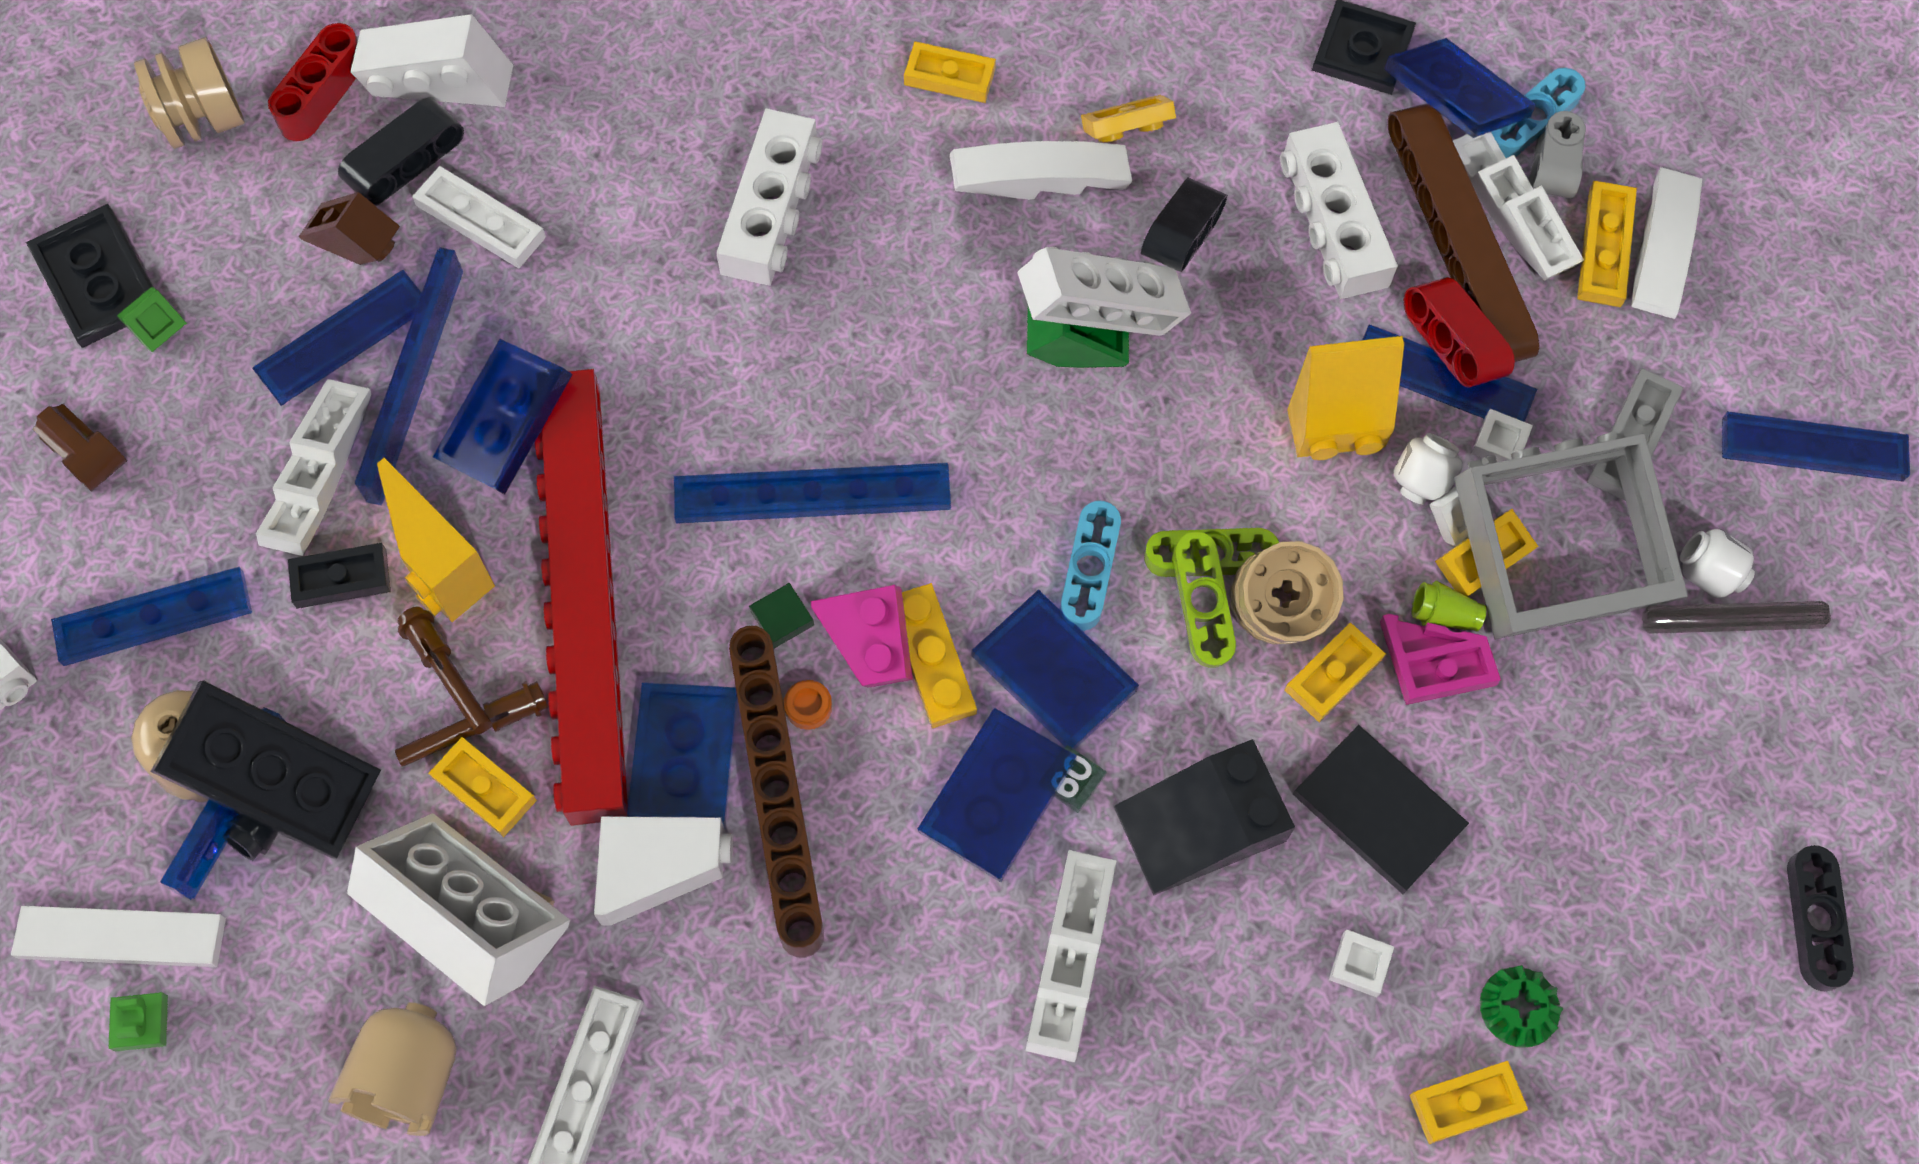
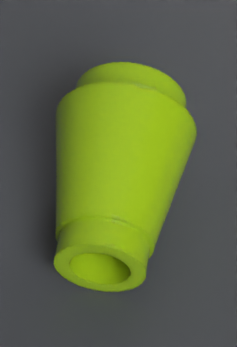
[1411,581,1487,632]

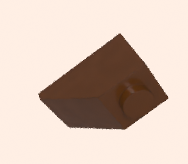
[299,192,400,265]

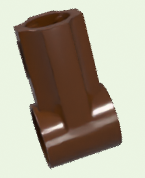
[32,404,127,492]

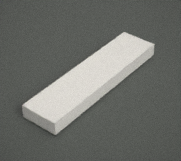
[11,906,226,967]
[528,986,643,1164]

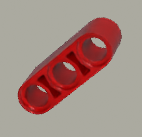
[268,23,358,141]
[1403,277,1515,387]

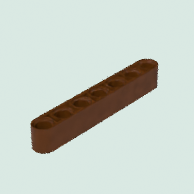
[1387,102,1539,362]
[729,626,824,958]

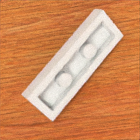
[412,166,546,268]

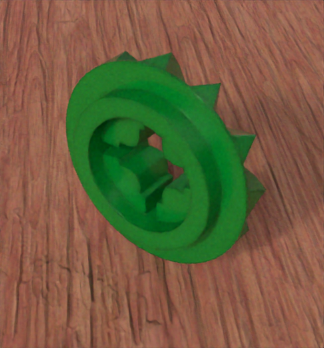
[1480,965,1563,1048]

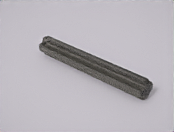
[1642,601,1831,634]

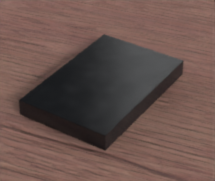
[26,204,154,348]
[1293,725,1469,895]

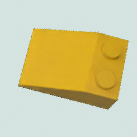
[1287,336,1404,460]
[377,458,495,623]

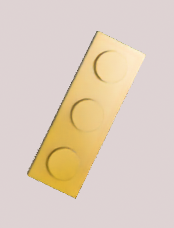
[1577,180,1637,308]
[902,583,977,729]

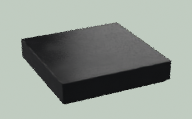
[1312,0,1416,95]

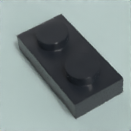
[288,543,391,609]

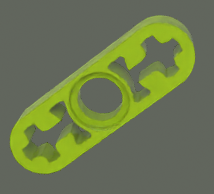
[1144,528,1279,577]
[1172,531,1236,668]

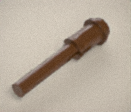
[397,606,492,734]
[395,681,549,767]

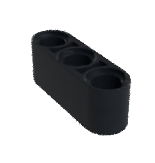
[338,98,464,206]
[1141,177,1228,272]

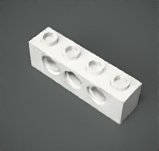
[716,108,822,286]
[1280,122,1398,299]
[1017,247,1191,336]

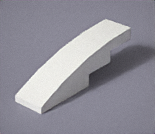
[1453,125,1584,281]
[950,141,1132,200]
[1631,167,1702,319]
[256,379,371,556]
[1025,850,1117,1063]

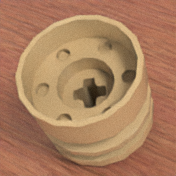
[134,37,245,149]
[1230,541,1344,645]

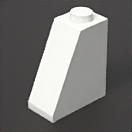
[594,817,733,925]

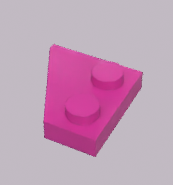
[811,585,913,688]
[1380,614,1501,705]

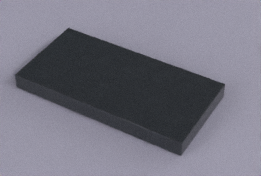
[150,680,381,859]

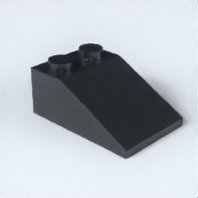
[1114,739,1295,896]

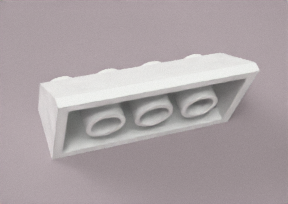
[347,813,570,1006]

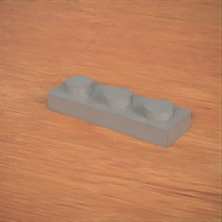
[1586,368,1684,501]

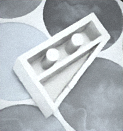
[351,14,513,107]

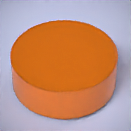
[784,680,832,730]

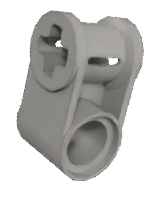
[1529,111,1586,199]

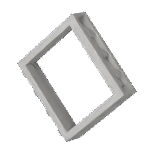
[1454,431,1688,640]

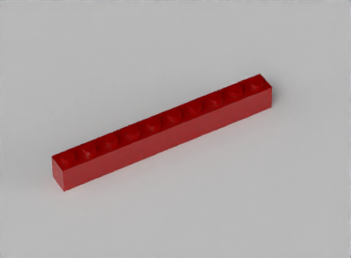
[532,369,629,826]

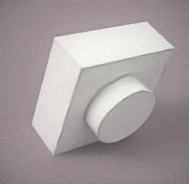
[1471,409,1533,462]
[1429,486,1469,546]
[1329,929,1394,997]

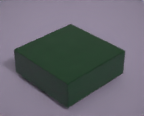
[749,583,814,648]

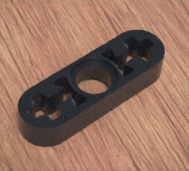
[1787,845,1854,992]

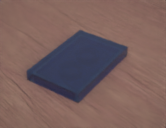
[1384,38,1536,138]
[433,339,573,495]
[971,589,1139,753]
[627,683,738,829]
[917,708,1077,882]

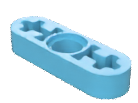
[1490,68,1585,158]
[1060,501,1121,631]

